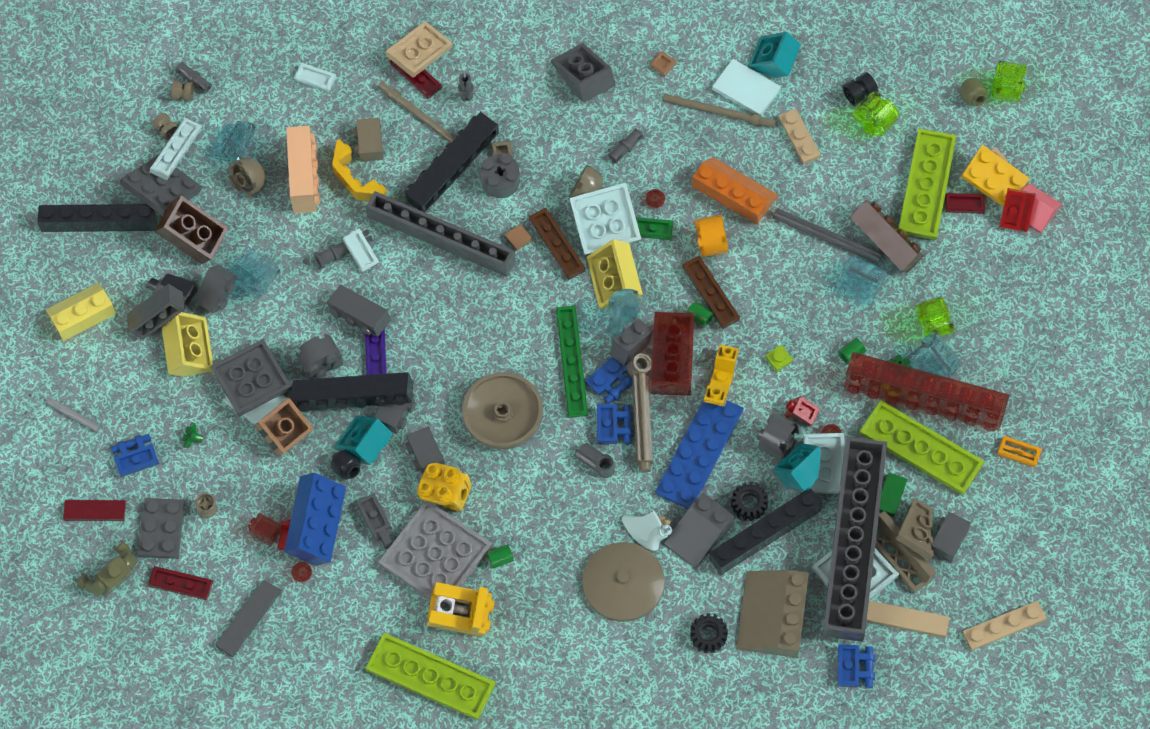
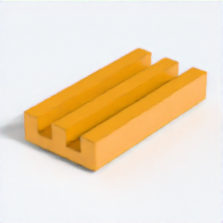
[997,436,1042,468]

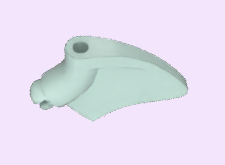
[622,511,672,551]

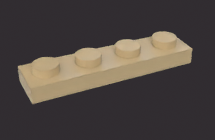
[963,601,1047,651]

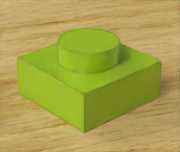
[765,345,793,372]

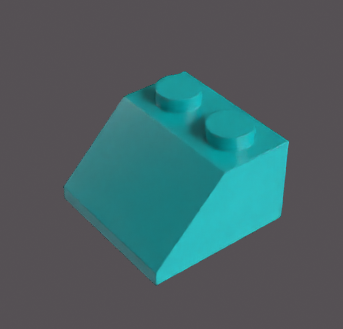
[748,32,801,78]
[334,416,393,465]
[772,443,821,491]

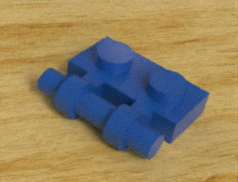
[585,357,632,404]
[597,404,633,445]
[111,434,159,477]
[837,644,875,689]

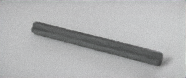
[773,208,882,264]

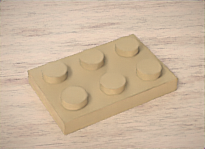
[386,21,453,78]

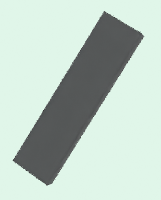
[215,580,281,657]

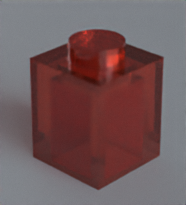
[248,513,281,547]

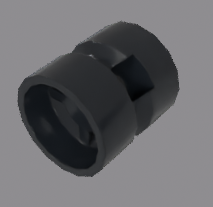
[842,72,879,107]

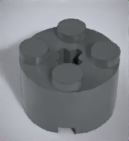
[481,153,520,198]
[296,334,343,379]
[757,413,800,460]

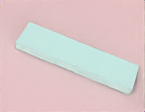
[150,118,202,180]

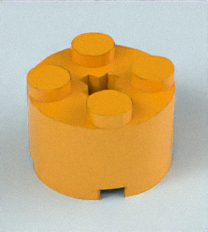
[695,215,729,257]

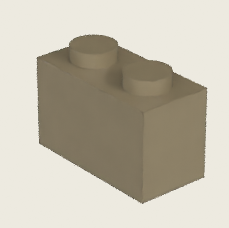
[354,117,384,162]

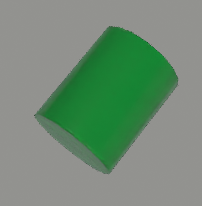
[686,301,714,328]
[838,338,866,365]
[487,544,514,569]

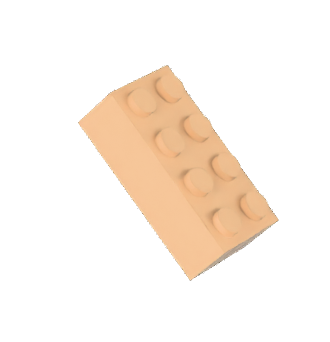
[286,126,320,213]

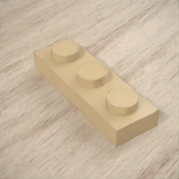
[778,108,821,165]

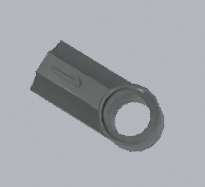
[576,443,615,478]

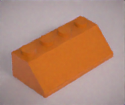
[692,157,778,225]

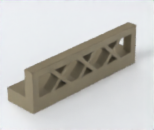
[875,511,936,594]

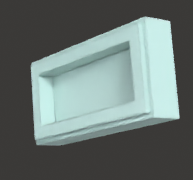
[294,63,336,92]
[342,228,379,272]

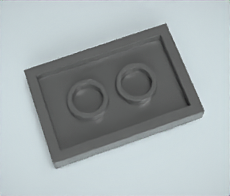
[137,498,185,559]

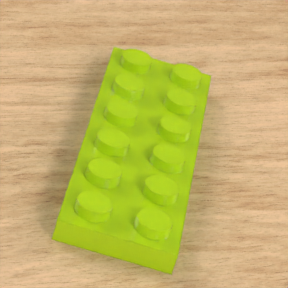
[899,128,957,240]
[859,400,985,496]
[365,633,496,721]

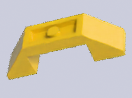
[332,139,387,201]
[703,345,739,406]

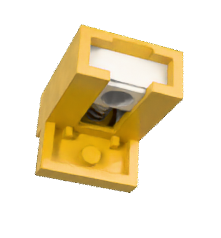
[426,582,495,637]

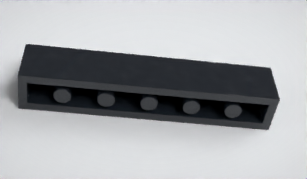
[405,111,499,212]
[37,204,158,232]
[291,372,414,412]
[709,488,822,575]

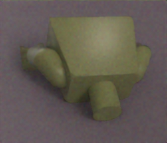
[75,540,137,597]

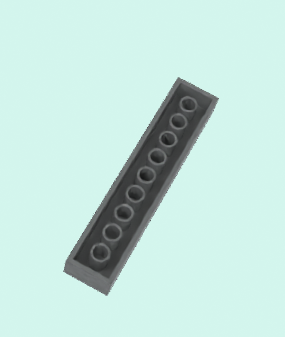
[822,436,887,642]

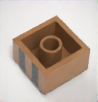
[253,398,314,457]

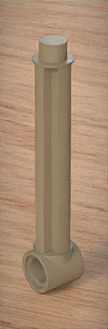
[627,353,654,472]

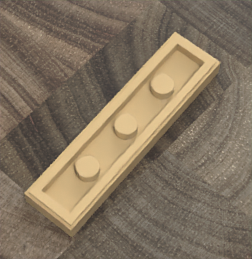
[867,600,950,638]

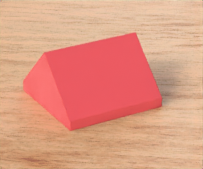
[1021,184,1062,233]

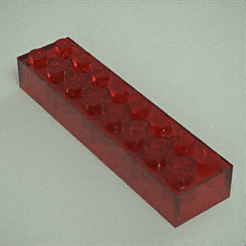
[844,352,1009,431]

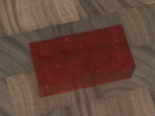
[651,312,694,396]

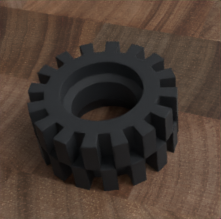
[731,482,768,521]
[690,613,728,653]

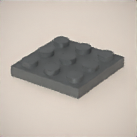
[119,155,202,216]
[210,339,292,417]

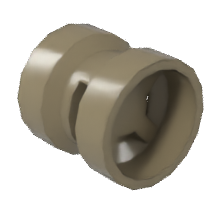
[171,81,194,101]
[152,113,179,140]
[195,493,217,518]

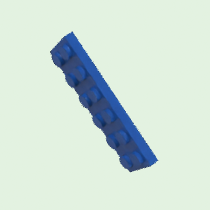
[655,400,744,509]

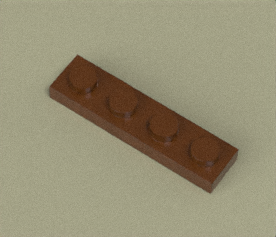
[529,208,586,280]
[682,255,740,329]

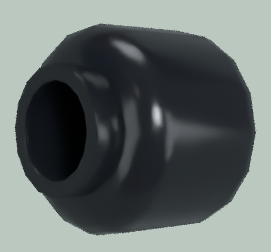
[331,450,361,480]

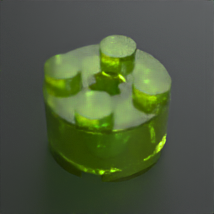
[992,60,1027,102]
[852,92,899,136]
[915,296,955,342]

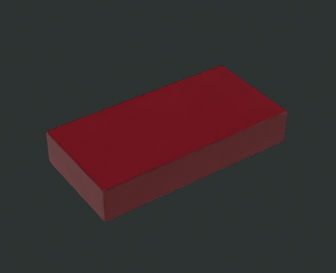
[945,193,985,214]

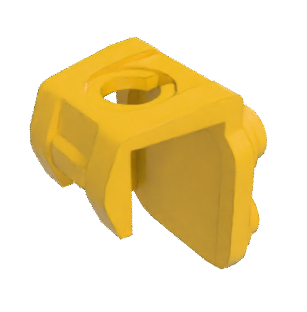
[417,463,472,512]

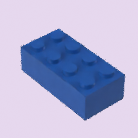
[284,472,346,566]

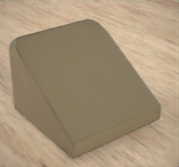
[491,140,513,158]

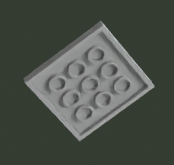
[378,501,493,609]

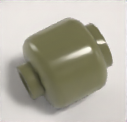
[959,78,988,106]

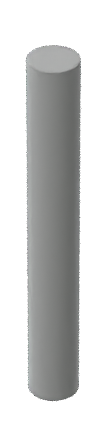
[47,398,101,433]

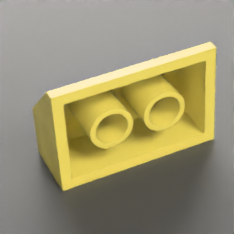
[586,239,643,309]
[46,283,116,341]
[161,312,214,377]

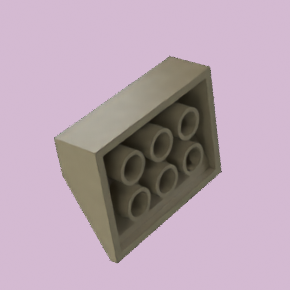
[736,570,809,658]

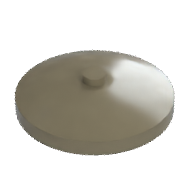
[462,372,543,449]
[582,542,664,622]

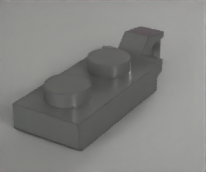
[356,493,393,549]

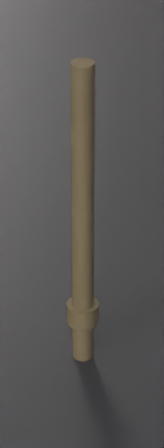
[378,81,456,143]
[663,94,776,128]

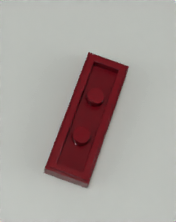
[389,60,442,99]
[63,500,126,521]
[148,566,213,600]

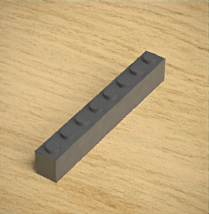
[366,191,516,277]

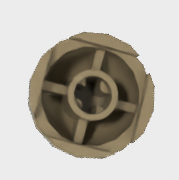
[228,157,265,198]
[569,165,604,198]

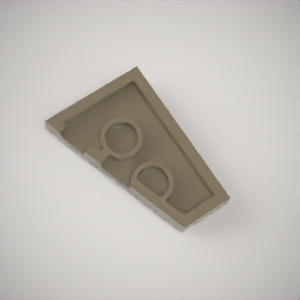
[895,498,934,561]

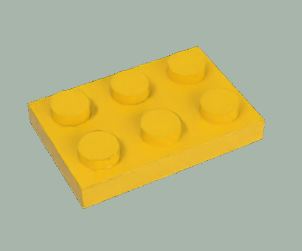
[960,145,1030,207]

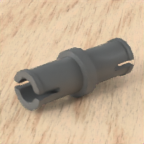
[175,62,212,94]
[458,73,474,102]
[608,128,644,163]

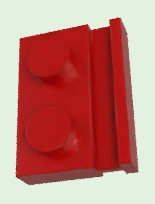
[1000,188,1036,232]

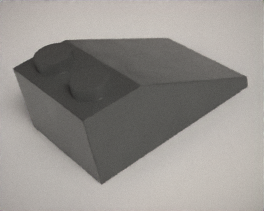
[551,43,616,103]
[664,492,735,569]

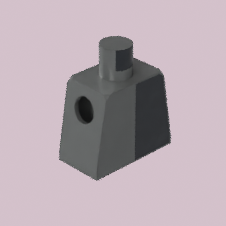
[147,273,198,312]

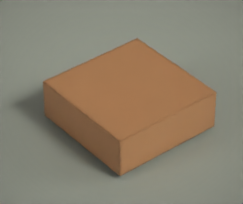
[650,51,677,77]
[505,224,532,251]

